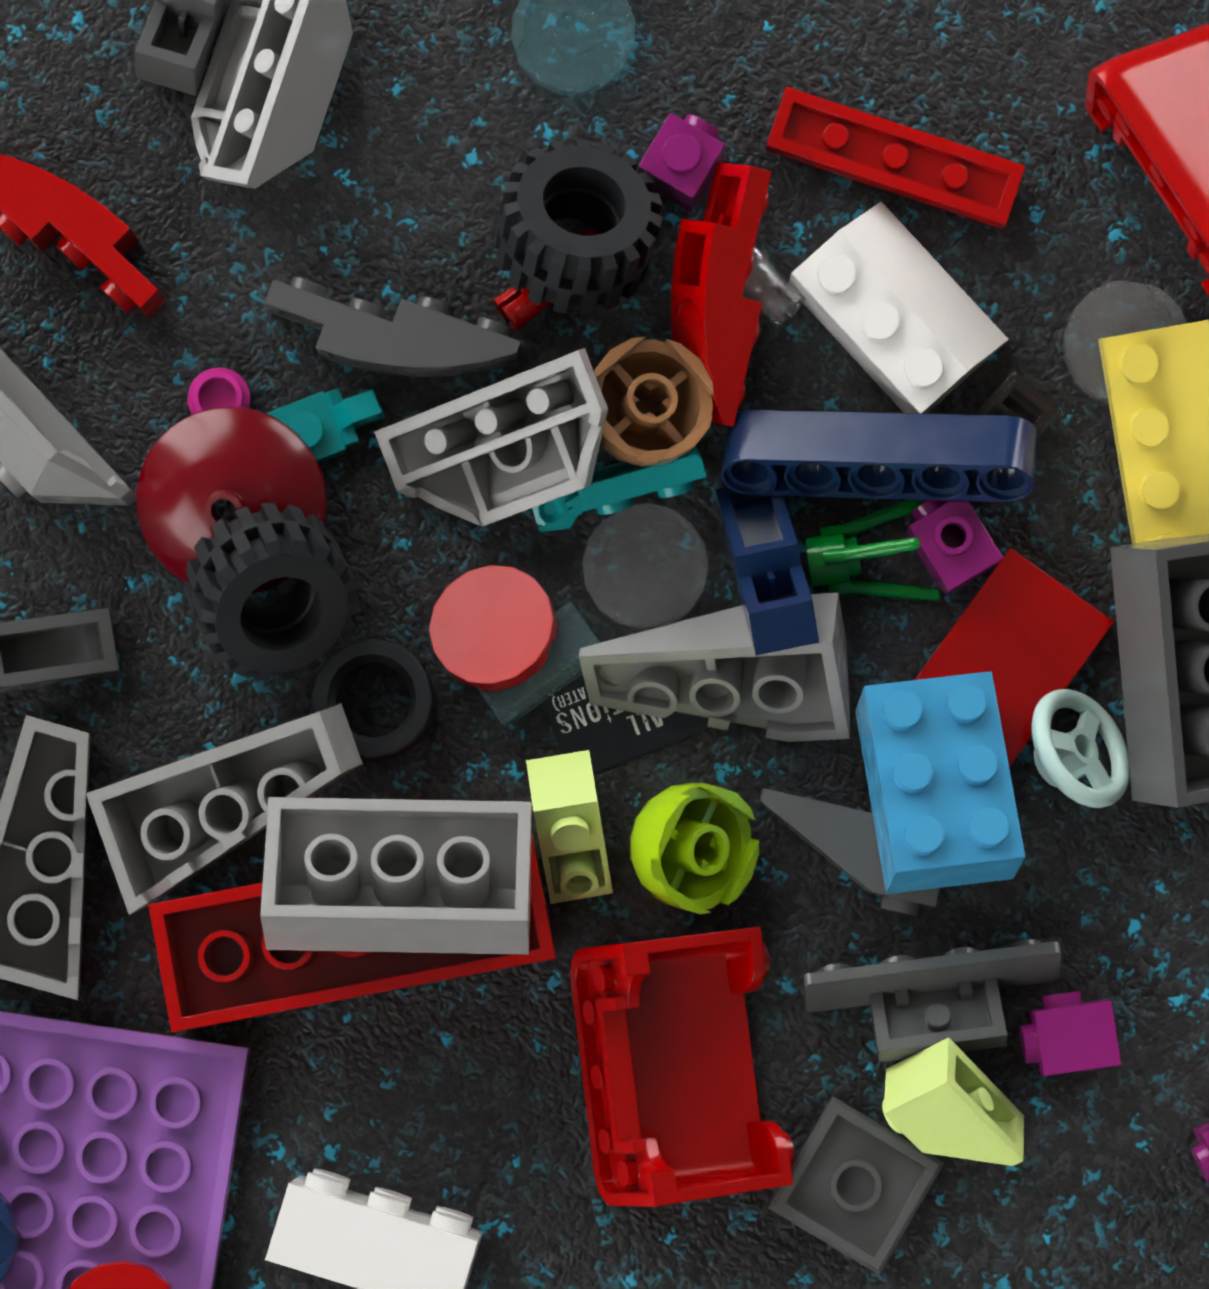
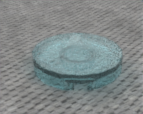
[512,0,635,95]

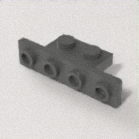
[804,939,1061,1063]

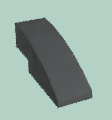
[134,0,229,96]
[0,608,119,694]

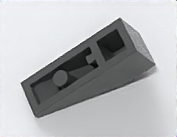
[758,788,939,917]

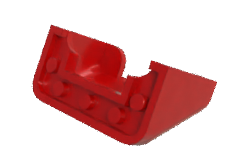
[1085,23,1209,297]
[570,926,795,1207]

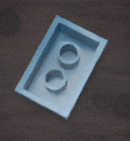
[855,671,1026,894]

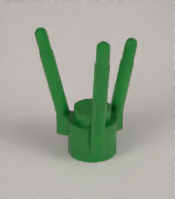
[805,500,942,601]

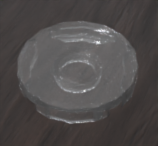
[1063,281,1187,404]
[582,503,709,631]

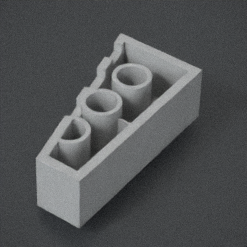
[86,704,363,915]
[0,715,91,1000]

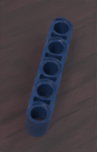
[721,410,1039,502]

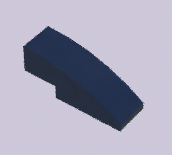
[715,487,819,656]

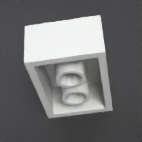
[265,1168,483,1289]

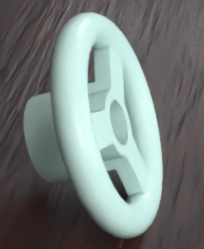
[1031,689,1130,808]

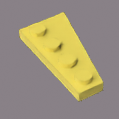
[1098,320,1209,544]

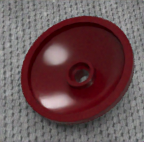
[136,406,327,594]

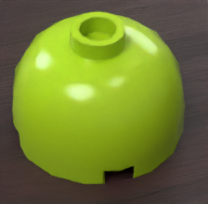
[630,783,759,914]

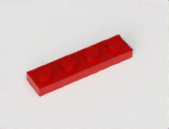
[765,86,1025,229]

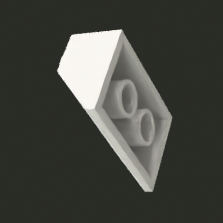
[788,201,1009,414]

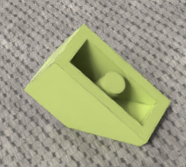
[882,1037,1024,1166]

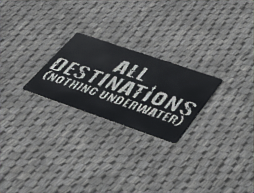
[535,661,713,774]

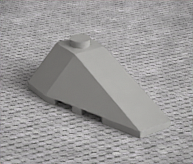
[579,593,851,742]

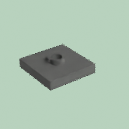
[767,1096,944,1275]

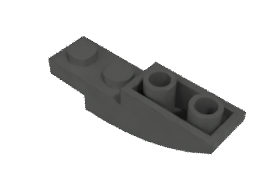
[265,276,523,377]

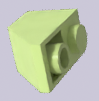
[526,750,613,904]

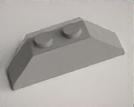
[191,0,353,189]
[0,348,136,506]
[374,348,608,527]

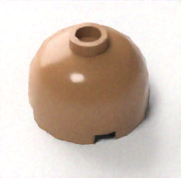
[594,337,714,467]

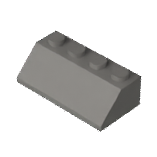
[260,797,532,955]

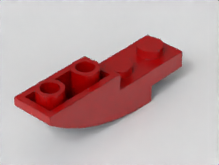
[0,154,166,318]
[671,162,772,427]

